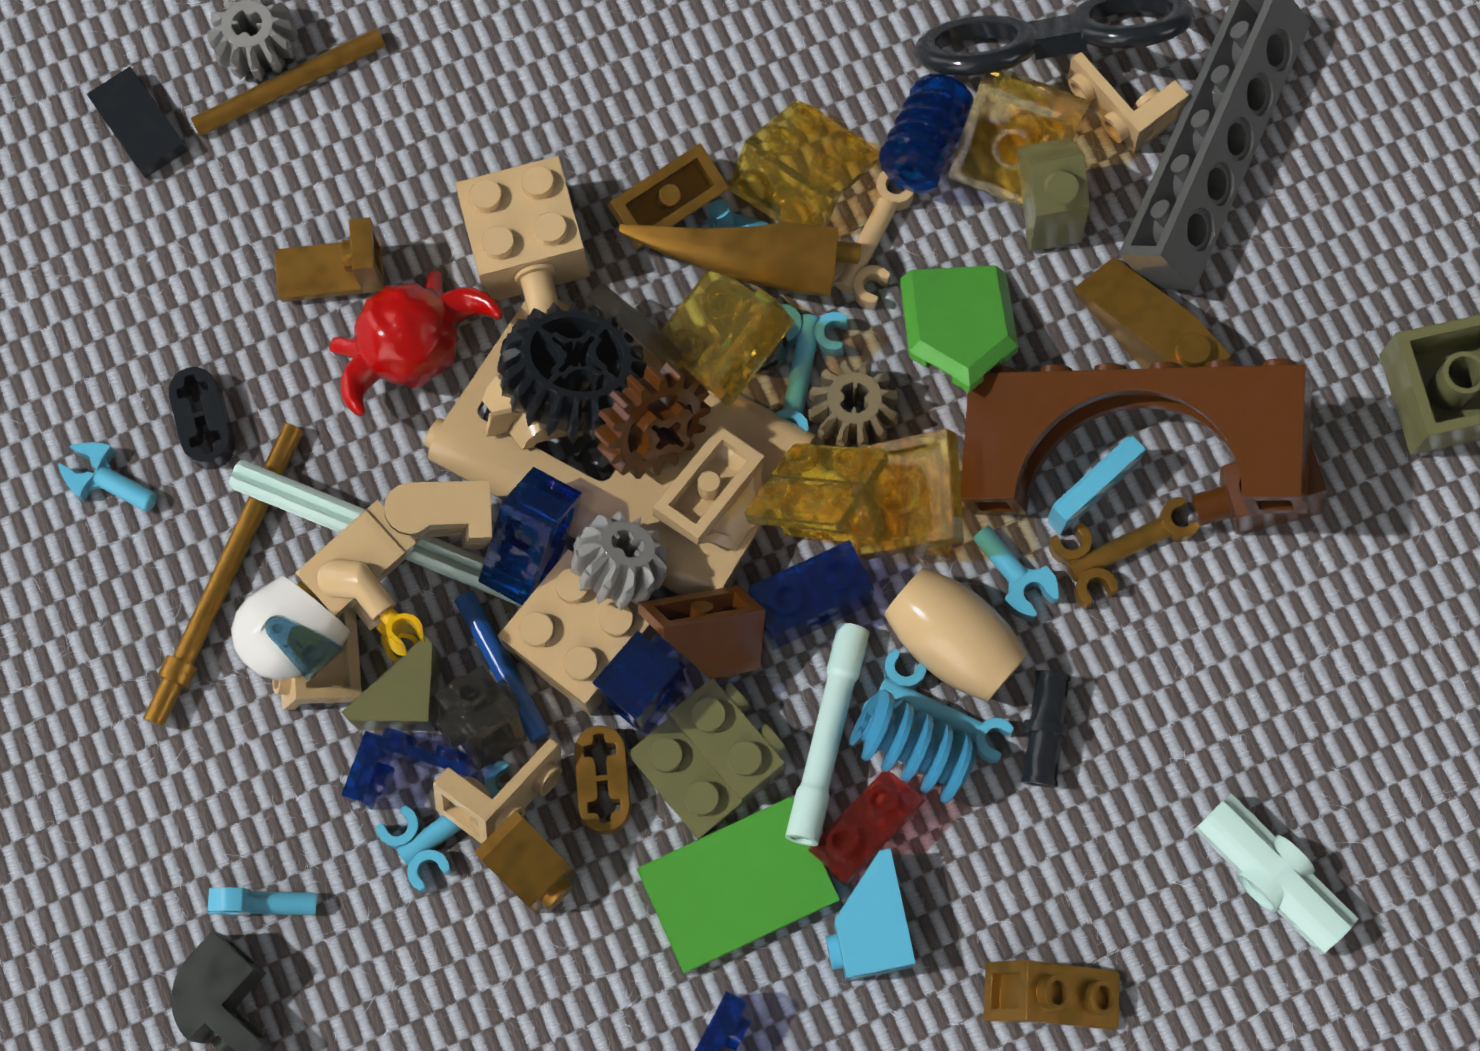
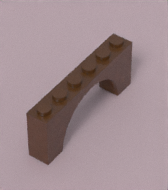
[960,358,1312,515]

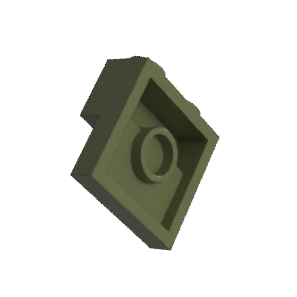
[627,679,786,840]

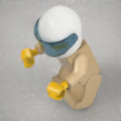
[231,480,492,682]

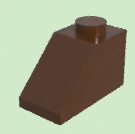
[638,585,766,679]

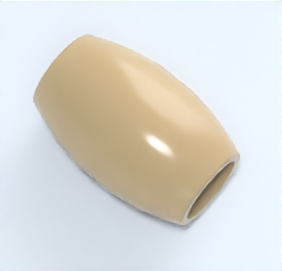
[884,568,1028,702]

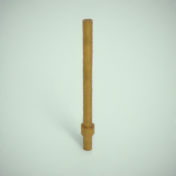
[143,423,304,727]

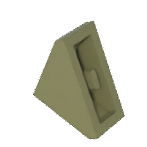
[341,636,441,732]

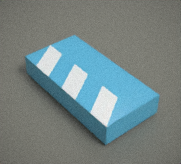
[1047,435,1146,536]

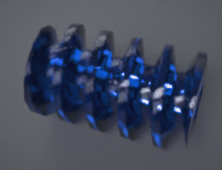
[879,74,975,194]

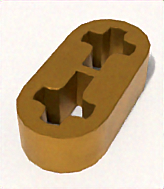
[574,725,631,835]

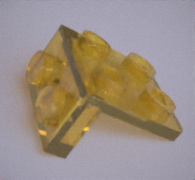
[728,101,879,226]

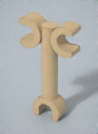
[832,169,916,310]

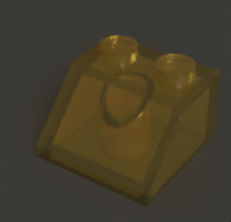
[947,69,1091,206]

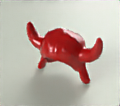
[329,270,503,417]

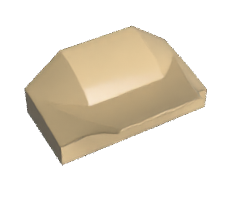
[652,425,770,551]

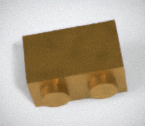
[607,143,729,250]

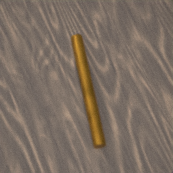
[191,28,386,137]

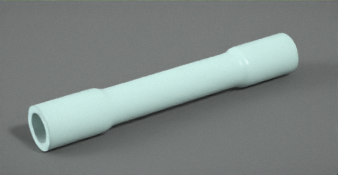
[785,623,870,846]

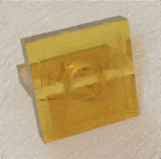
[849,428,964,563]

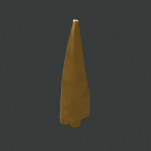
[618,222,861,297]

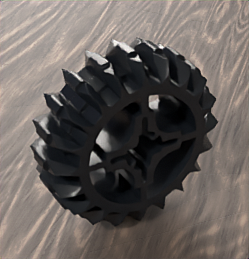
[497,302,647,442]

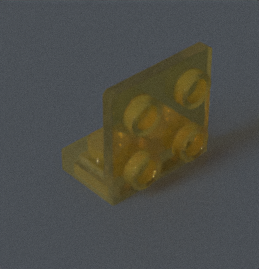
[649,270,795,408]

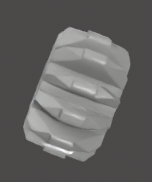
[207,0,298,82]
[570,511,669,610]

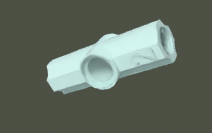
[1194,793,1358,955]

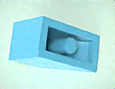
[825,848,916,982]

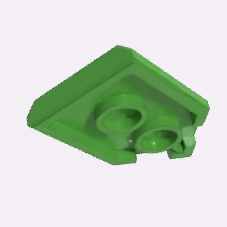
[900,265,1019,393]

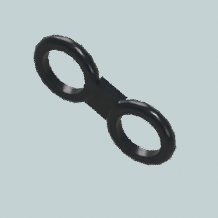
[915,0,1195,76]

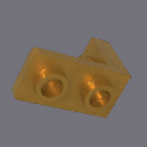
[275,217,385,302]
[983,960,1120,1030]

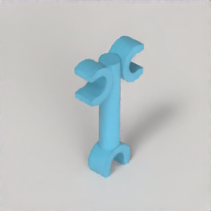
[774,304,849,431]
[861,648,1014,763]
[376,760,511,893]

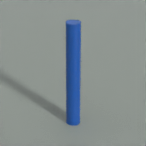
[454,591,551,744]

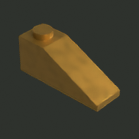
[1073,257,1231,369]

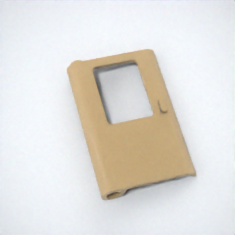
[424,299,818,595]

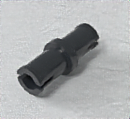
[1021,670,1071,788]

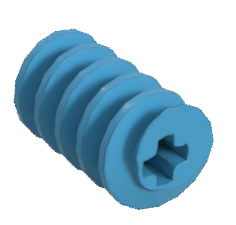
[849,689,977,804]

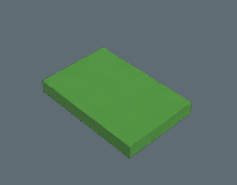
[636,797,840,975]

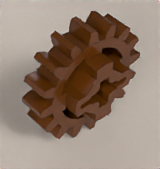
[594,362,711,479]

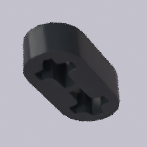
[168,367,235,470]

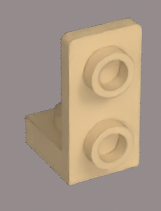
[1068,52,1189,153]
[433,738,562,844]

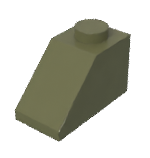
[1017,138,1090,252]

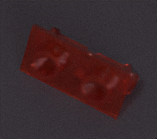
[808,771,926,886]

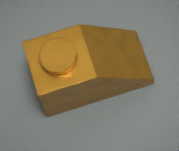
[474,810,576,914]

